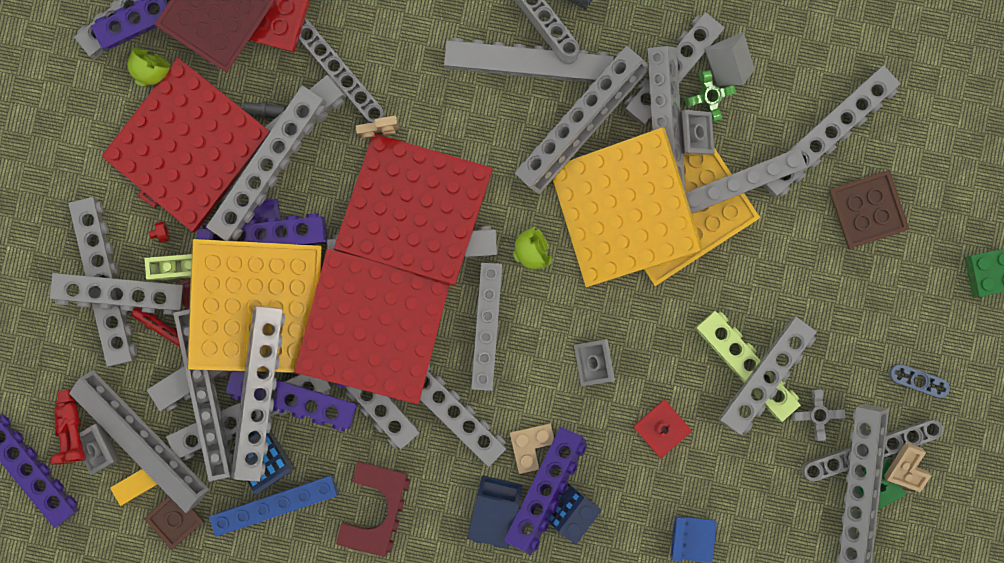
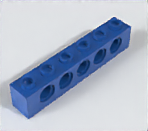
[209,474,339,537]

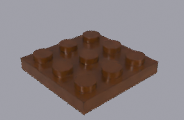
[828,170,909,249]

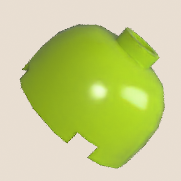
[127,48,171,87]
[513,226,552,270]

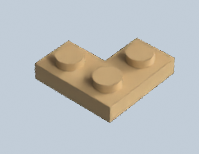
[356,115,400,139]
[510,423,554,474]
[884,442,932,492]

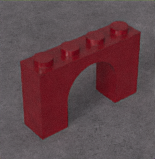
[336,460,410,557]

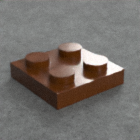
[144,496,204,550]

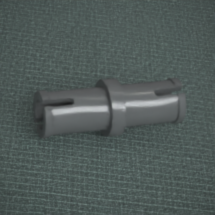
[242,101,286,118]

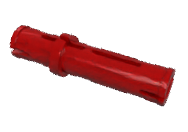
[131,308,181,348]

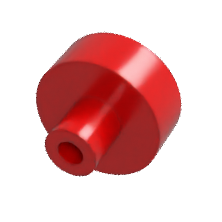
[149,221,169,243]

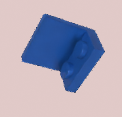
[670,516,717,563]

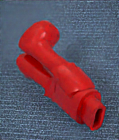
[50,390,86,465]

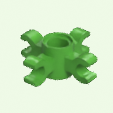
[684,70,736,121]

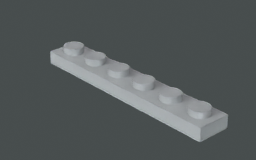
[685,148,807,214]

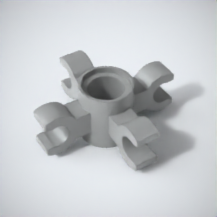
[792,390,846,441]

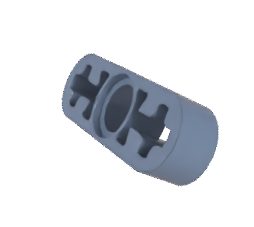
[889,364,950,398]

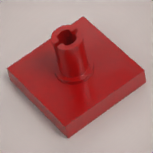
[633,399,692,459]

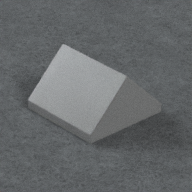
[705,32,755,86]
[681,110,715,156]
[574,339,615,386]
[79,424,121,475]

